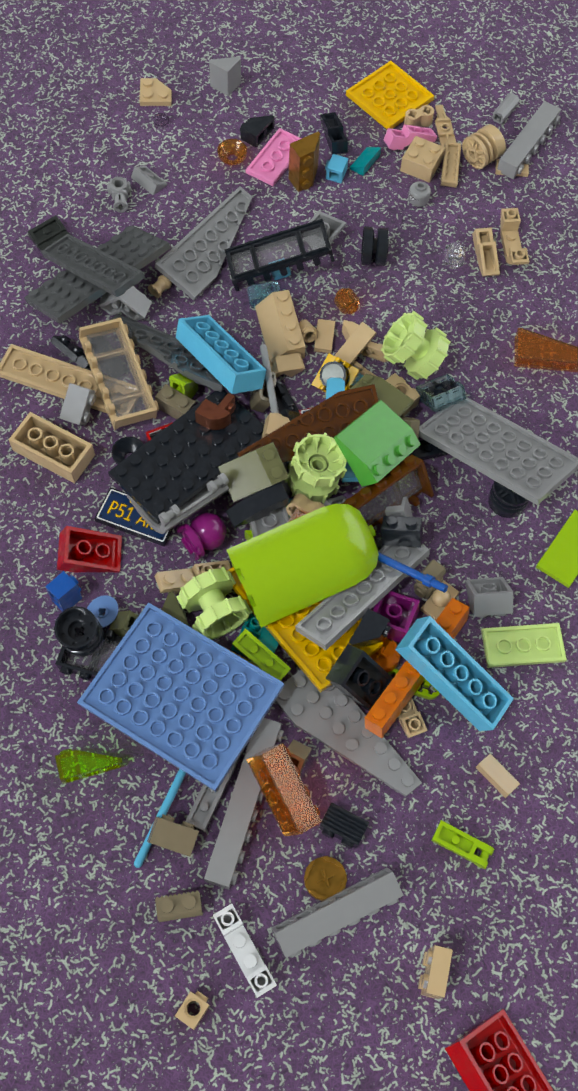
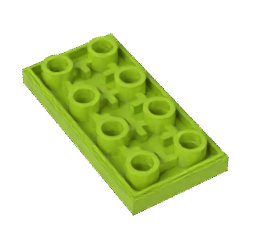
[536,509,578,588]

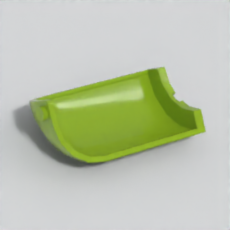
[226,504,379,628]

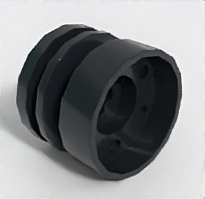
[488,481,529,518]
[54,606,104,657]

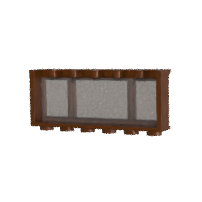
[341,454,434,537]

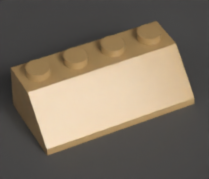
[255,290,306,360]

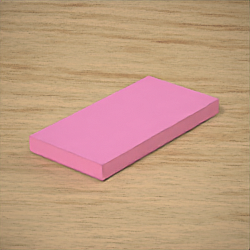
[246,128,302,186]

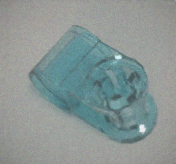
[247,281,280,308]

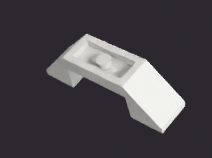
[213,904,277,998]

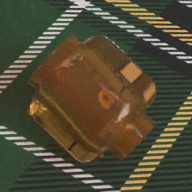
[334,288,360,315]

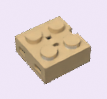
[418,945,453,999]

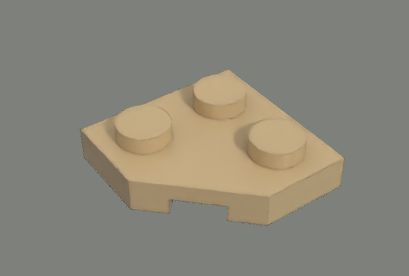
[140,78,172,106]

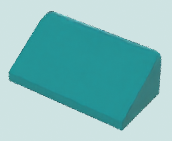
[349,147,381,176]

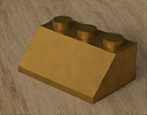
[289,131,320,192]

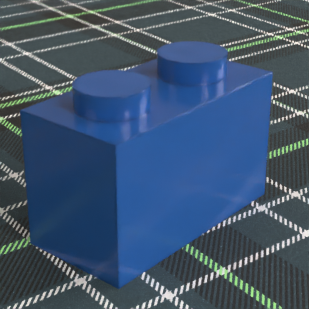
[45,571,82,612]

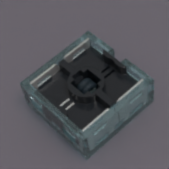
[416,374,466,412]

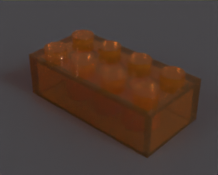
[246,743,322,836]

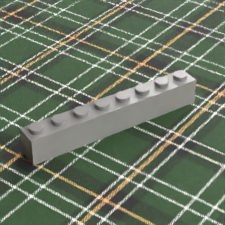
[204,718,284,890]

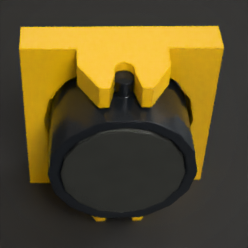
[311,353,360,393]

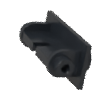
[274,381,299,412]

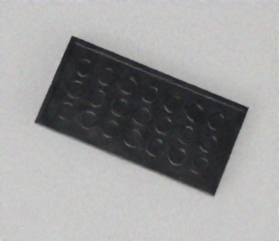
[108,390,264,524]

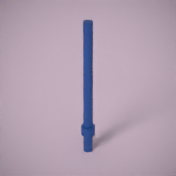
[378,552,448,593]

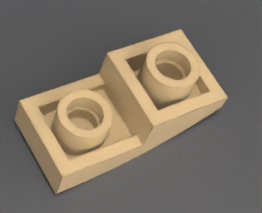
[397,698,427,738]

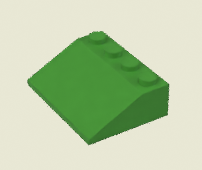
[333,400,421,487]

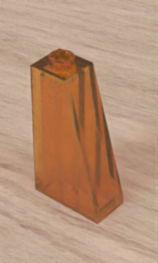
[514,328,578,372]

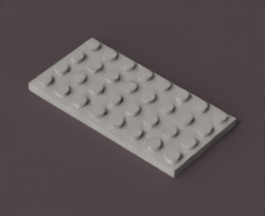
[419,395,578,506]

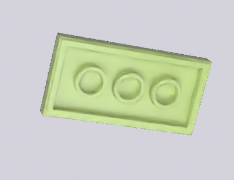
[481,623,567,668]

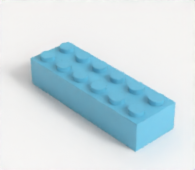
[176,315,267,394]
[395,616,514,731]

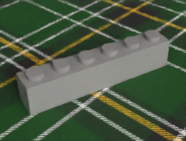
[497,101,561,180]
[271,868,404,958]

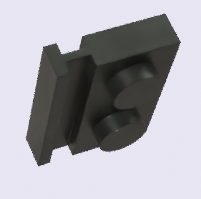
[28,215,70,251]

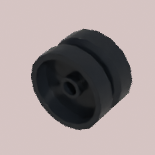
[361,226,389,266]

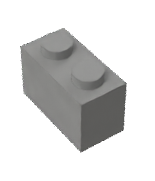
[59,383,96,426]

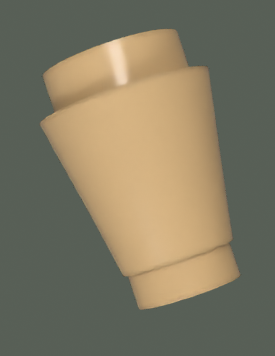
[299,319,318,343]

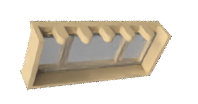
[79,318,159,431]

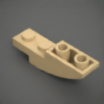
[155,560,231,595]

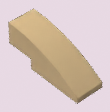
[472,228,500,277]

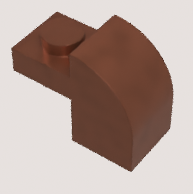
[195,393,236,430]

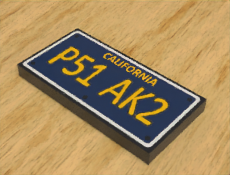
[94,487,174,547]

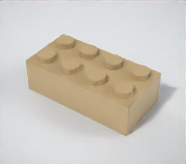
[9,412,95,484]

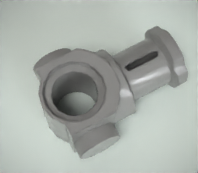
[107,177,131,213]

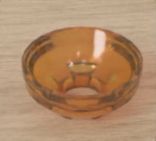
[217,139,247,165]

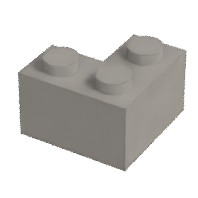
[98,286,152,321]

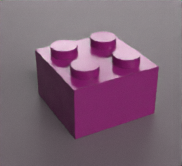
[373,591,420,643]

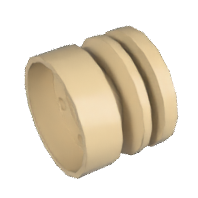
[462,124,506,169]

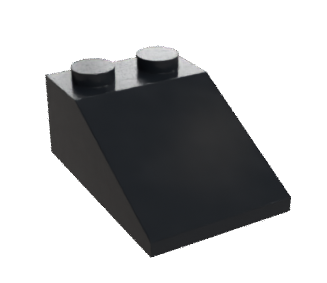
[326,644,393,711]

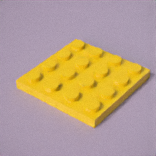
[346,61,435,129]

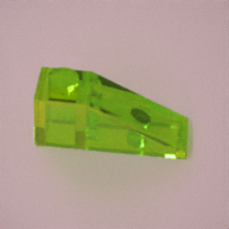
[55,749,125,784]

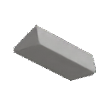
[131,166,167,195]

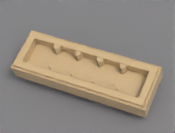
[440,141,461,188]

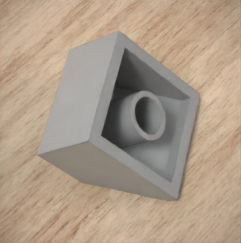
[465,577,513,618]

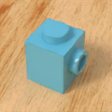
[325,154,348,183]

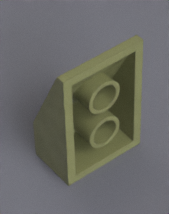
[350,374,414,417]
[218,442,289,502]

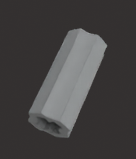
[492,93,520,124]

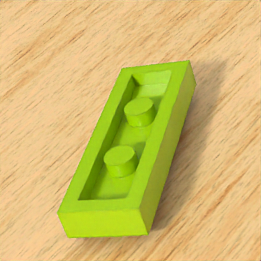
[232,628,291,681]

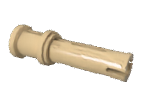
[148,275,172,298]

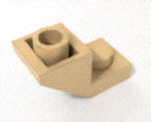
[262,353,305,378]

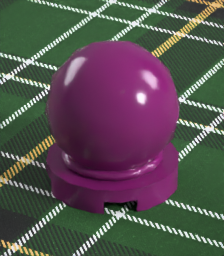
[177,513,227,560]

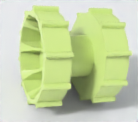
[381,311,451,380]
[284,433,347,504]
[176,567,252,640]

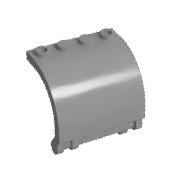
[126,473,229,534]

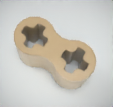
[404,105,434,127]
[286,494,325,518]

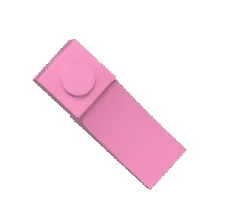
[384,124,437,151]

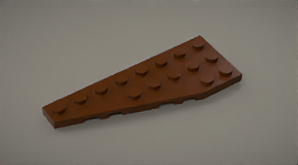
[237,384,378,463]

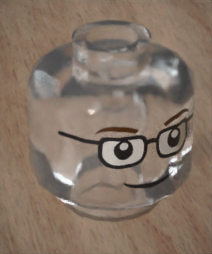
[443,242,466,269]

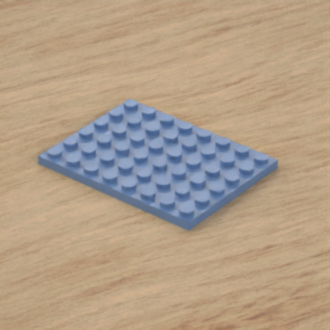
[77,602,285,792]

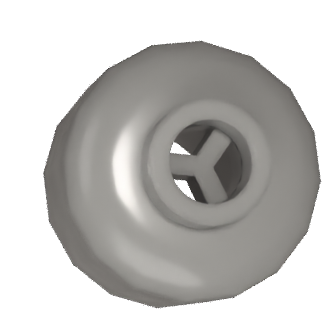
[408,181,431,207]

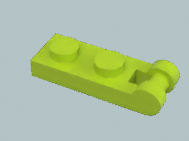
[431,820,494,869]

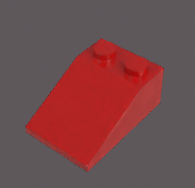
[57,526,122,572]

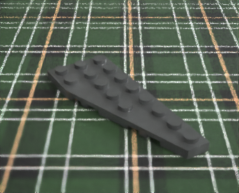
[110,314,225,392]

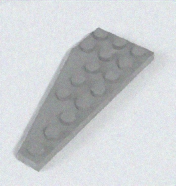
[275,670,422,797]

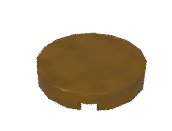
[304,856,347,901]

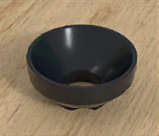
[112,436,144,465]

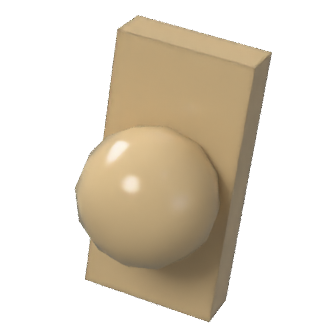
[420,581,459,621]

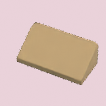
[476,754,520,798]

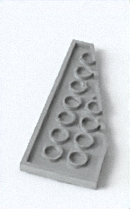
[155,186,252,300]

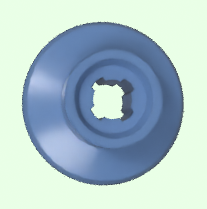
[87,595,118,627]

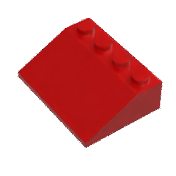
[445,1009,554,1091]

